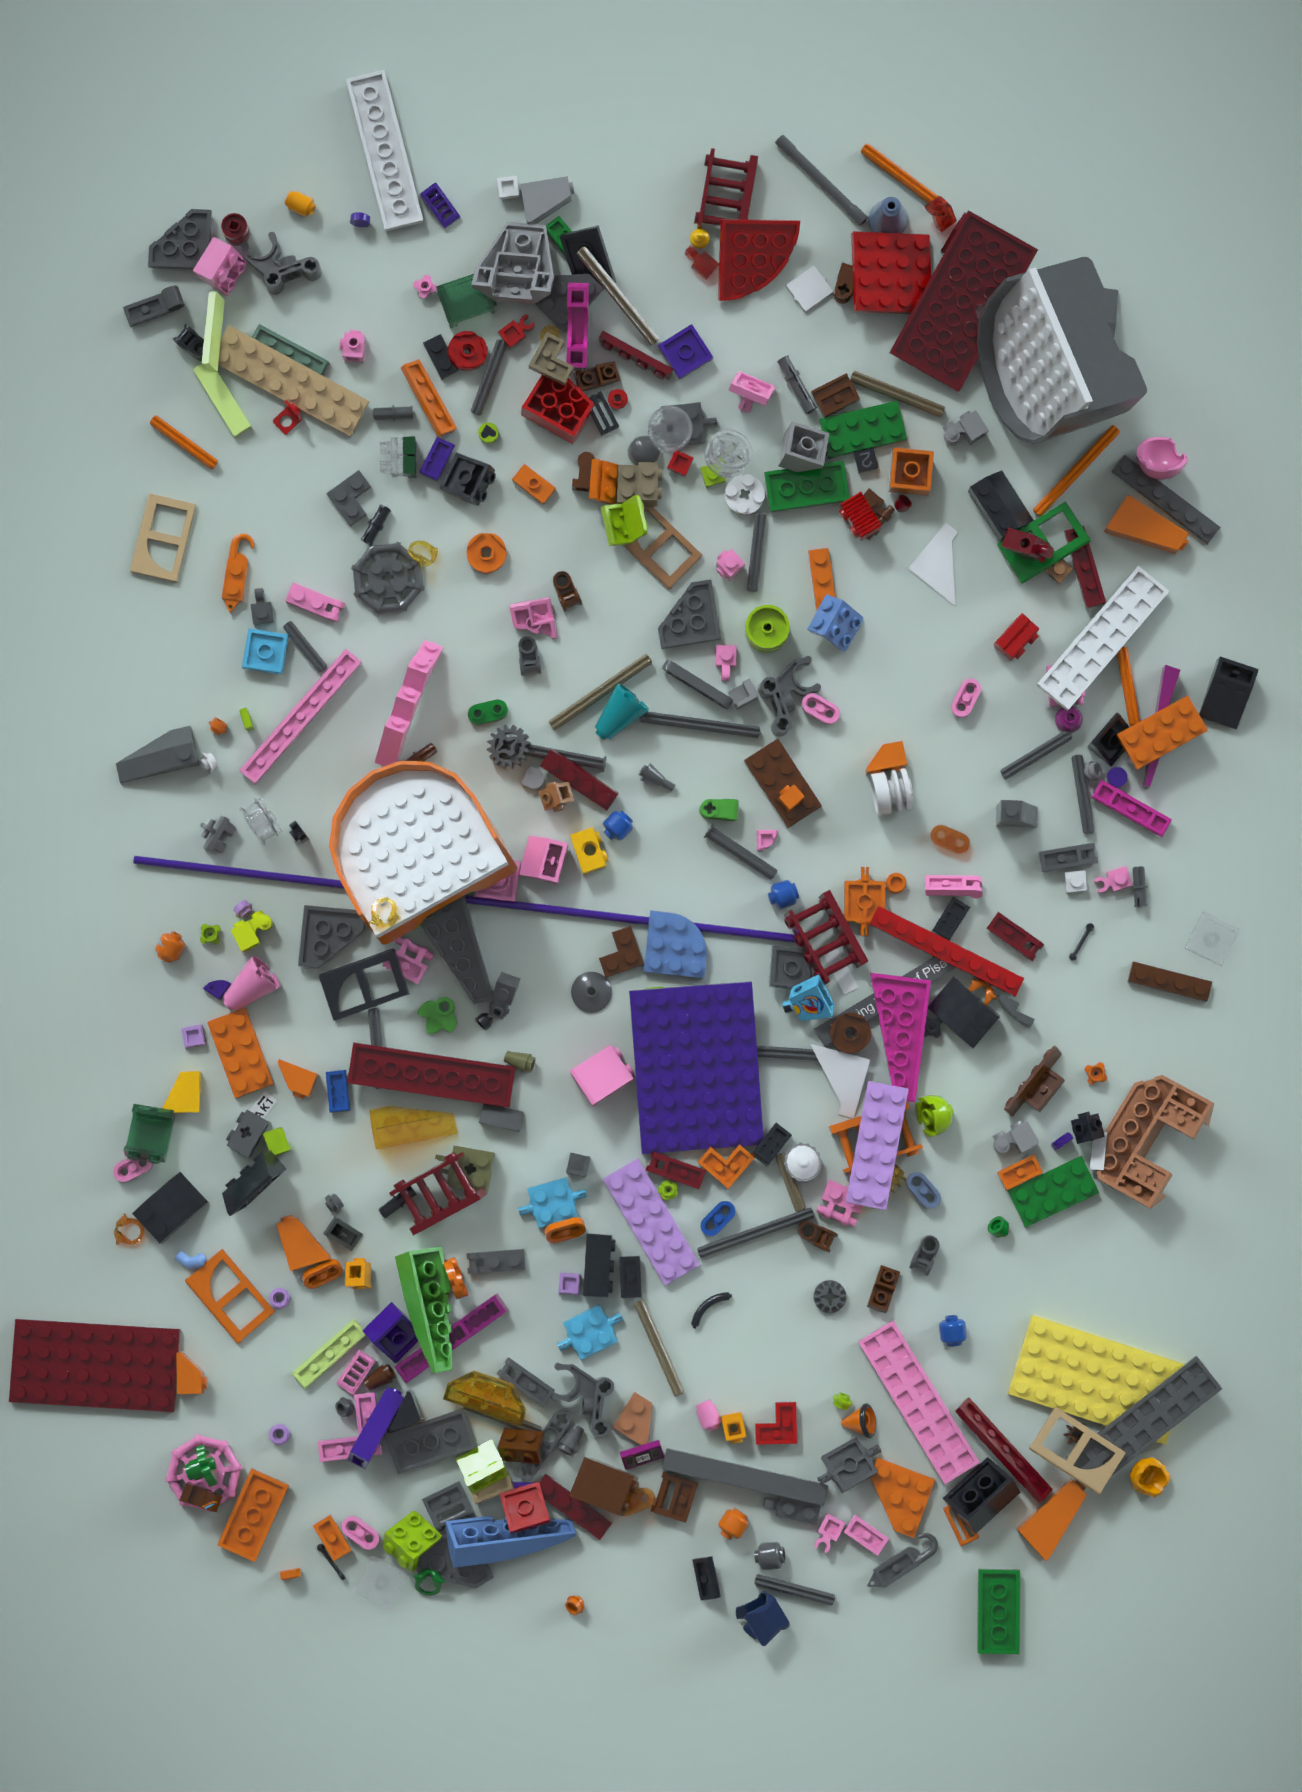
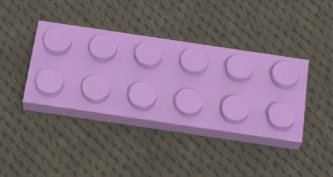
[845,1081,909,1210]
[603,1158,700,1285]

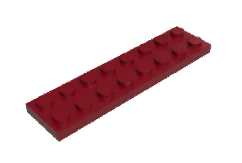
[347,1042,515,1108]

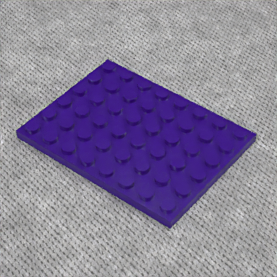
[629,981,764,1154]

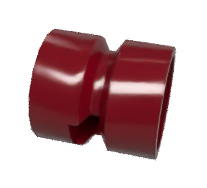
[221,213,250,246]

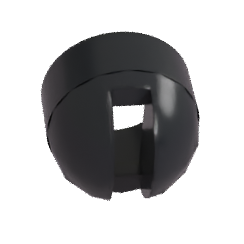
[475,1013,493,1031]

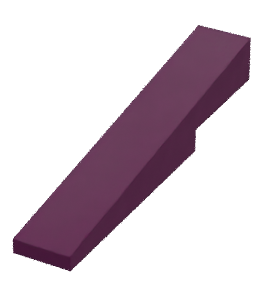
[1143,665,1180,789]
[394,1294,509,1383]

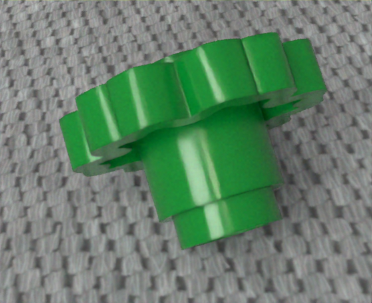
[184,1444,218,1487]

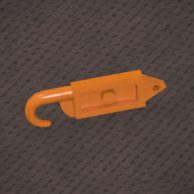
[222,534,255,613]

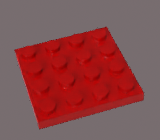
[851,231,931,314]

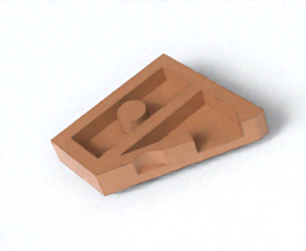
[613,1392,652,1445]

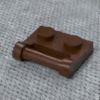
[651,1471,698,1523]

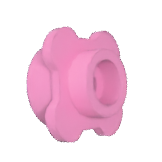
[413,275,437,298]

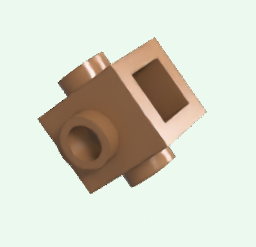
[539,781,575,812]

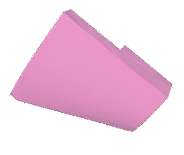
[510,597,557,638]

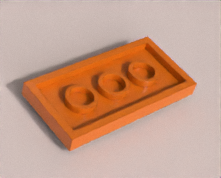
[1116,695,1208,770]
[207,1008,274,1099]
[217,1468,289,1562]

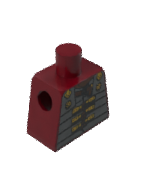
[1001,527,1054,563]

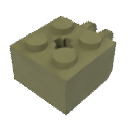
[435,1145,495,1194]

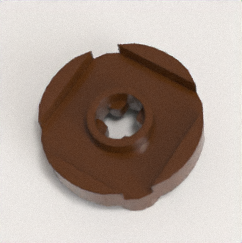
[830,1012,871,1054]

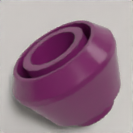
[1055,706,1083,733]

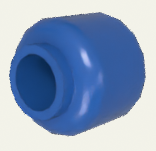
[603,811,633,841]
[768,880,799,909]
[939,1315,967,1347]

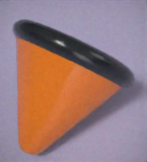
[841,1403,876,1438]

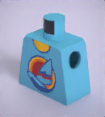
[782,975,835,1021]

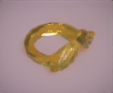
[408,541,438,567]
[369,897,401,928]

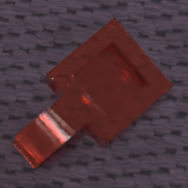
[684,245,719,280]

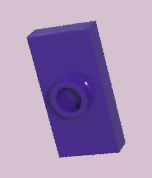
[419,437,455,482]

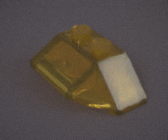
[443,1371,526,1426]

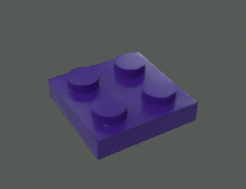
[658,324,713,380]

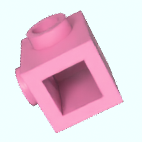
[340,330,366,363]
[716,549,745,581]

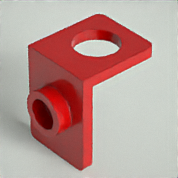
[273,400,302,435]

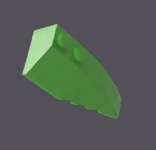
[395,1246,452,1374]

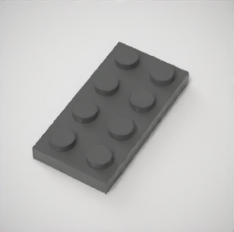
[385,1408,477,1474]

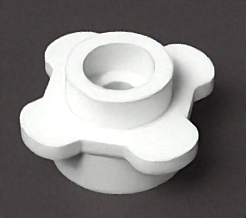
[200,753,218,774]

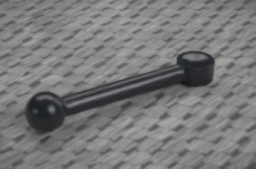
[1069,923,1094,961]
[317,1544,346,1581]

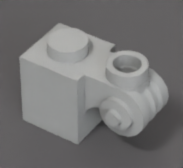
[943,410,989,445]
[992,1120,1040,1153]

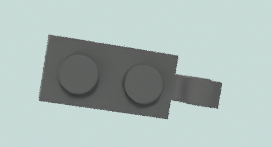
[763,1496,821,1525]

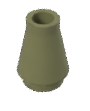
[504,1051,536,1073]

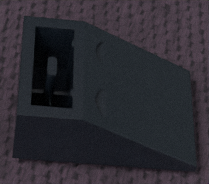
[1199,656,1259,730]

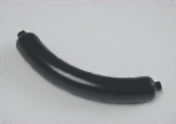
[691,1292,732,1329]

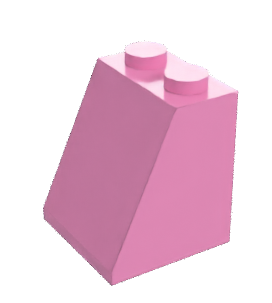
[570,1045,635,1107]

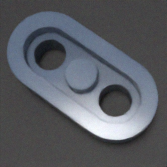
[906,1172,941,1208]

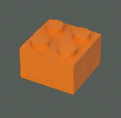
[888,447,934,496]

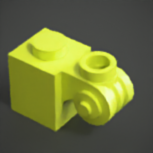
[231,910,273,953]

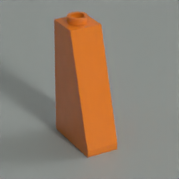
[1104,495,1189,554]
[1016,1478,1087,1561]

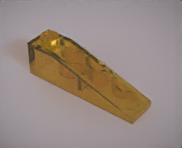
[369,1106,458,1150]

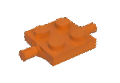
[844,867,885,936]

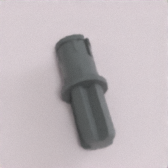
[373,405,413,421]
[1131,866,1148,907]

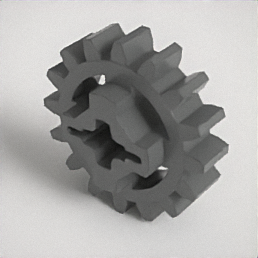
[487,725,531,769]

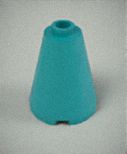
[595,683,649,740]

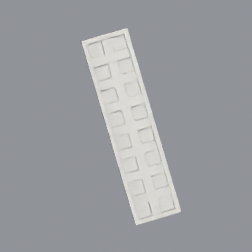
[1036,565,1169,711]

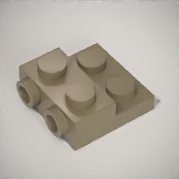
[617,462,662,506]

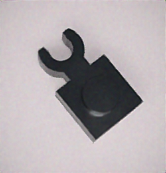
[289,821,309,843]

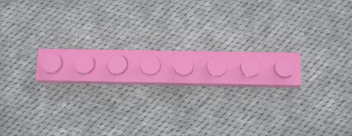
[239,649,362,785]

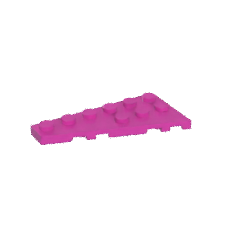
[870,972,931,1102]

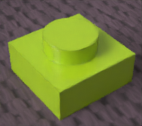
[700,462,725,488]

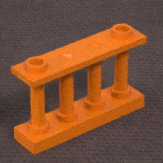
[829,1101,923,1176]

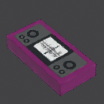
[620,1440,664,1470]

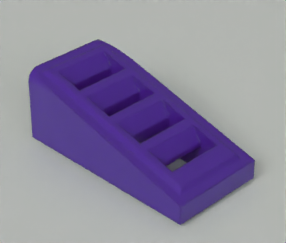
[420,182,460,229]

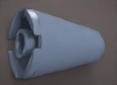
[868,197,908,233]

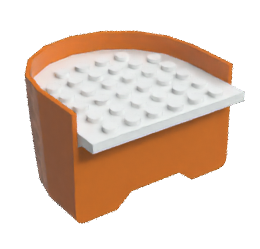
[329,761,518,944]

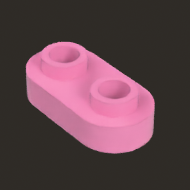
[951,679,981,718]
[802,693,840,725]
[113,1152,153,1182]
[342,1516,380,1550]

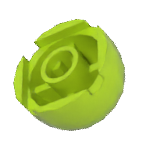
[916,1095,954,1137]

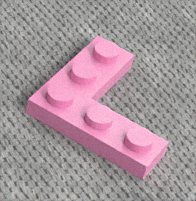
[318,1392,382,1462]

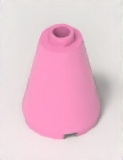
[223,956,280,1011]

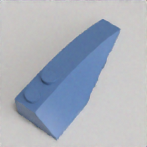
[445,1516,576,1568]

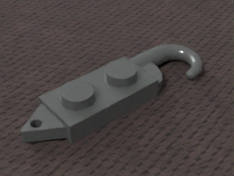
[867,1533,938,1588]

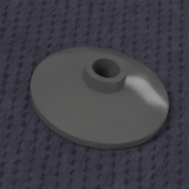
[571,972,612,1012]

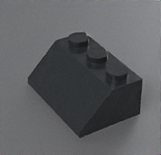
[968,470,1034,542]
[222,1151,287,1216]
[583,1234,616,1297]
[943,1457,1021,1534]

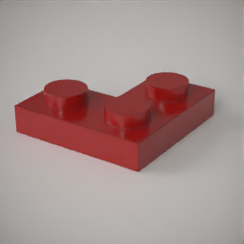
[755,1402,797,1445]

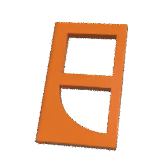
[185,1249,276,1344]

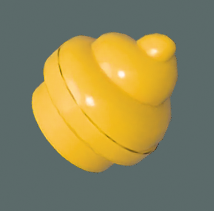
[690,229,710,249]

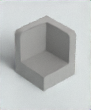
[728,678,759,710]

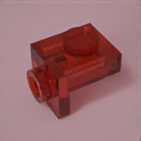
[925,196,957,233]

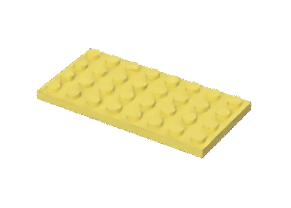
[1007,1315,1184,1445]

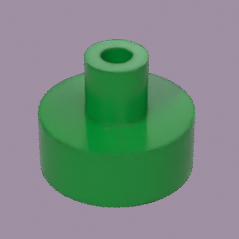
[987,1216,1009,1238]

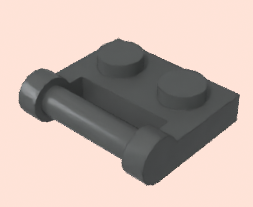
[422,1481,475,1532]

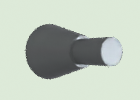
[639,763,675,792]

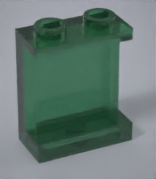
[436,274,497,329]
[123,1104,175,1164]

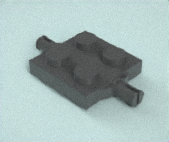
[648,402,717,447]
[817,1437,882,1493]

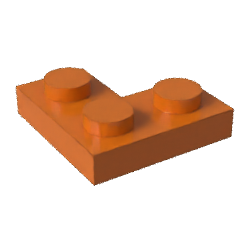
[697,1144,755,1189]

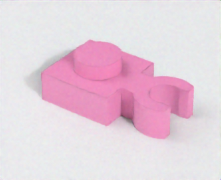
[1094,866,1133,893]
[814,1513,845,1553]

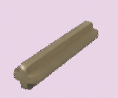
[775,1153,805,1212]

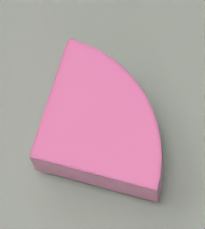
[757,830,777,851]

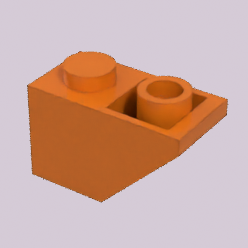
[865,741,907,774]

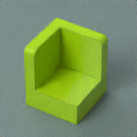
[263,1127,292,1156]

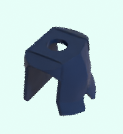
[736,1591,790,1646]

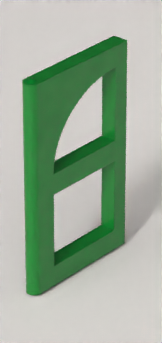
[997,501,1091,584]

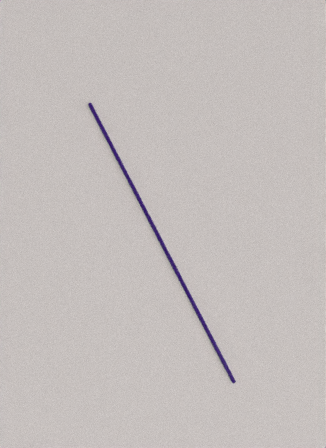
[133,856,795,943]

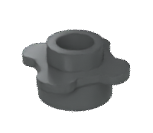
[325,1194,344,1214]

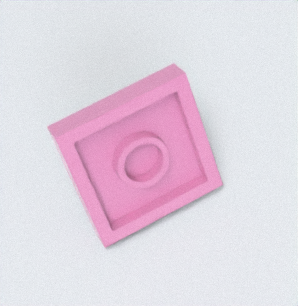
[729,371,776,413]

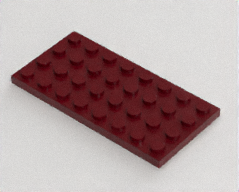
[889,210,1038,392]
[9,1319,181,1412]

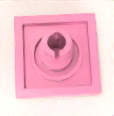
[475,861,521,902]

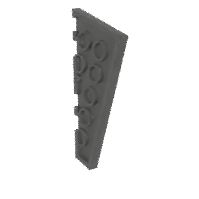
[420,895,493,1004]

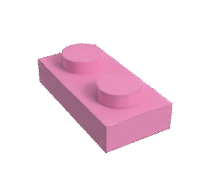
[843,1515,889,1556]

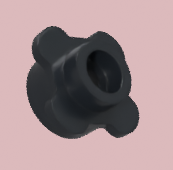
[924,1017,942,1038]

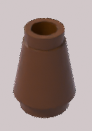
[364,1364,396,1391]

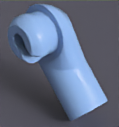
[175,1251,207,1270]

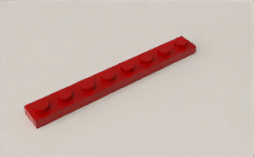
[869,906,1024,997]

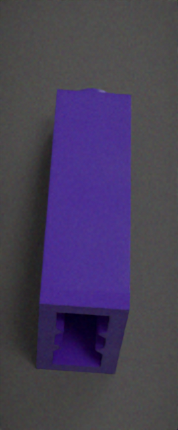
[347,1387,404,1470]

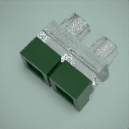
[380,436,416,478]

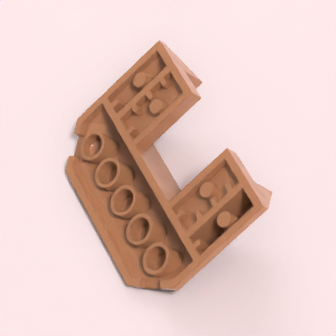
[1097,1075,1214,1209]

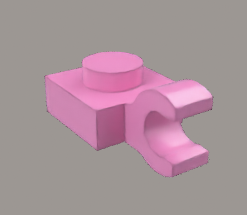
[716,645,737,681]

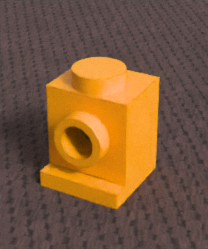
[345,1258,372,1289]
[721,1412,746,1444]

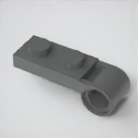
[123,285,185,327]

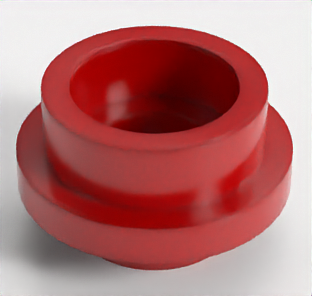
[608,389,628,409]

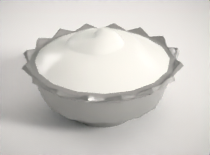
[784,1142,822,1183]

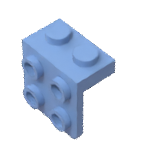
[807,594,863,652]

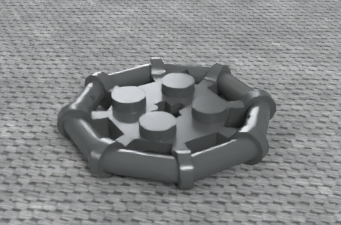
[351,542,425,614]

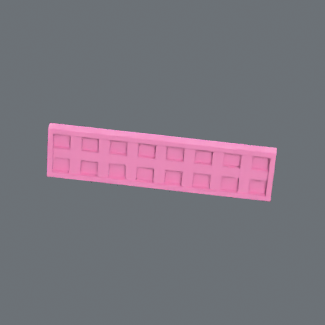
[858,1320,980,1484]

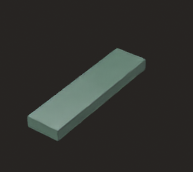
[252,324,330,376]

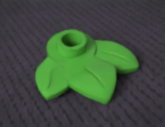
[417,997,457,1034]

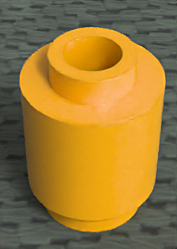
[285,191,316,217]

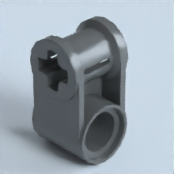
[518,636,541,676]
[909,1235,940,1276]

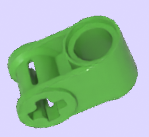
[699,799,739,821]

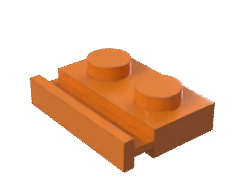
[589,458,618,505]

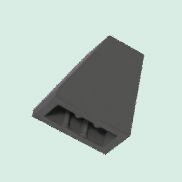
[996,800,1037,828]

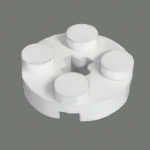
[725,474,765,515]

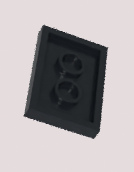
[560,225,616,283]

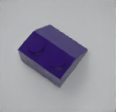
[362,1302,418,1364]

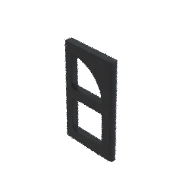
[319,948,410,1021]

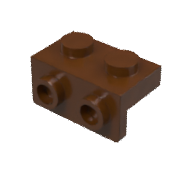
[497,1428,545,1464]

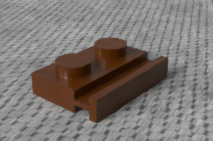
[811,373,860,418]

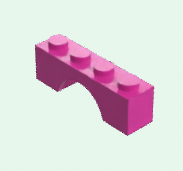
[566,283,589,368]

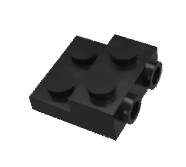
[439,452,496,506]

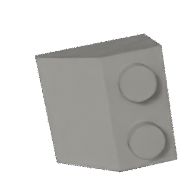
[778,421,829,472]

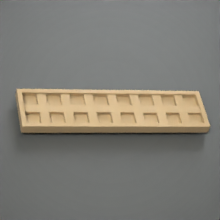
[218,325,370,436]

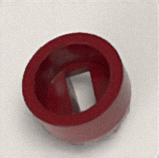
[894,495,912,512]

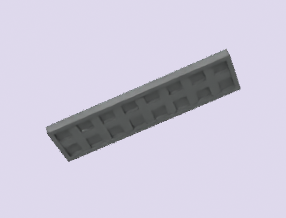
[1066,1356,1222,1491]

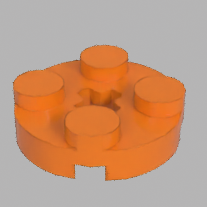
[466,533,507,574]
[444,1257,468,1299]

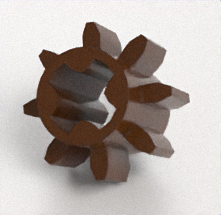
[1063,1423,1086,1445]

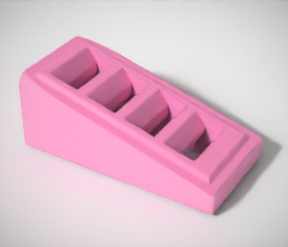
[336,1349,376,1395]

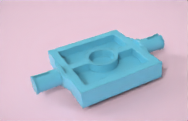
[518,1177,587,1228]
[557,1304,623,1360]

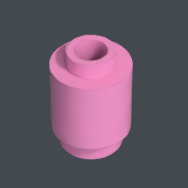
[695,1399,722,1432]

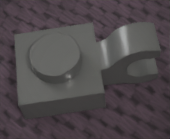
[251,588,274,625]

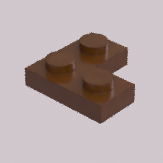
[599,926,644,978]

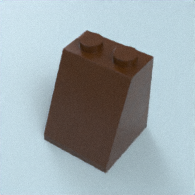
[569,1457,639,1516]

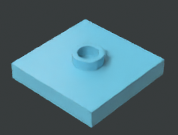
[242,628,289,675]

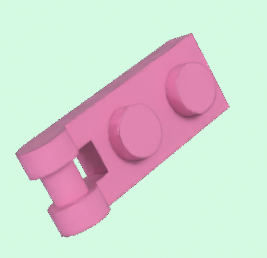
[285,583,345,622]
[925,875,983,899]

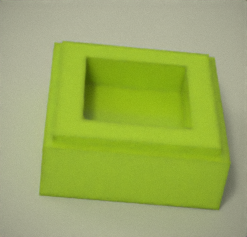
[239,707,254,731]

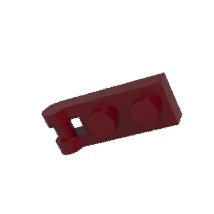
[986,912,1044,961]
[645,1151,706,1189]

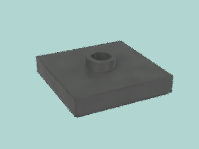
[769,946,812,989]

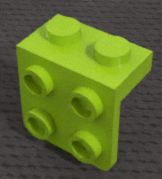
[601,495,648,546]
[383,1511,442,1573]

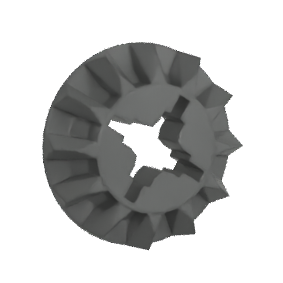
[814,1280,847,1313]

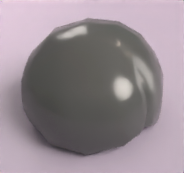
[628,436,660,465]

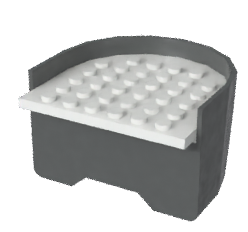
[977,257,1147,445]

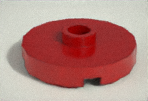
[448,331,488,371]

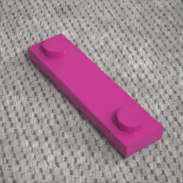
[1091,780,1172,838]

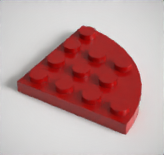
[718,219,800,301]

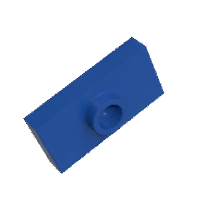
[326,1070,350,1113]

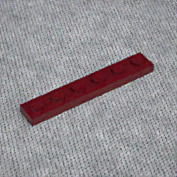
[955,1397,1053,1504]

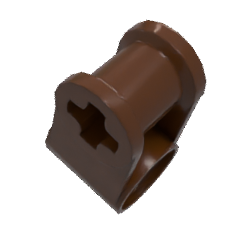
[833,262,853,304]
[553,571,583,612]
[797,1221,838,1253]

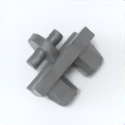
[200,816,237,853]

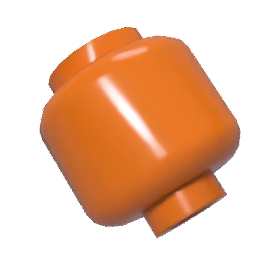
[155,931,185,963]
[718,1508,749,1540]

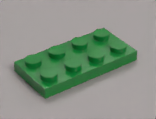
[819,401,907,459]
[764,461,850,513]
[1007,1156,1099,1228]
[977,1569,1020,1654]

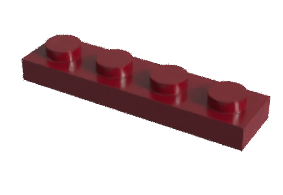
[599,331,673,380]
[1064,526,1106,609]
[540,748,619,811]
[539,1474,612,1540]

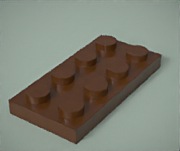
[744,739,822,828]

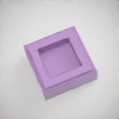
[182,1024,206,1048]
[558,1273,581,1295]

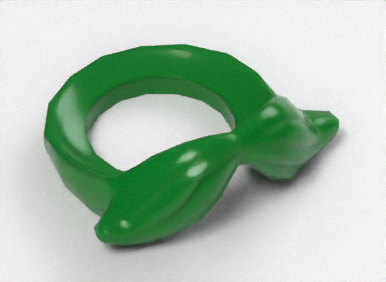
[413,1569,445,1596]

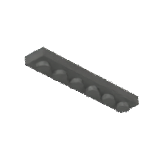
[1112,455,1221,545]

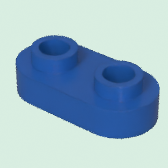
[700,1201,735,1236]

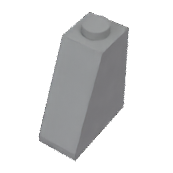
[520,176,574,224]

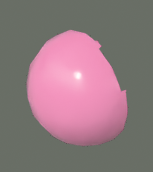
[1136,437,1188,480]

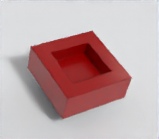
[667,449,694,477]

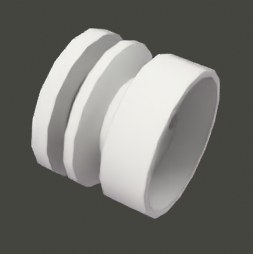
[870,768,913,816]

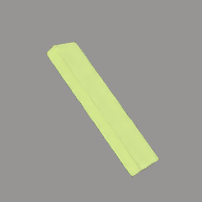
[202,291,225,373]
[193,364,252,438]
[292,1319,366,1389]

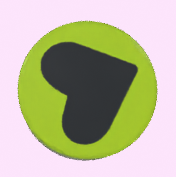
[478,422,499,444]

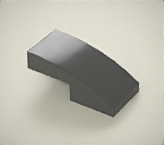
[997,995,1035,1028]

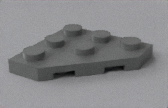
[148,209,212,270]
[535,274,604,332]
[658,579,721,649]
[298,905,364,968]
[416,1533,494,1588]

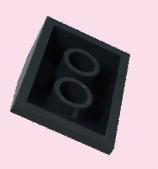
[928,976,1000,1048]
[132,1172,208,1244]

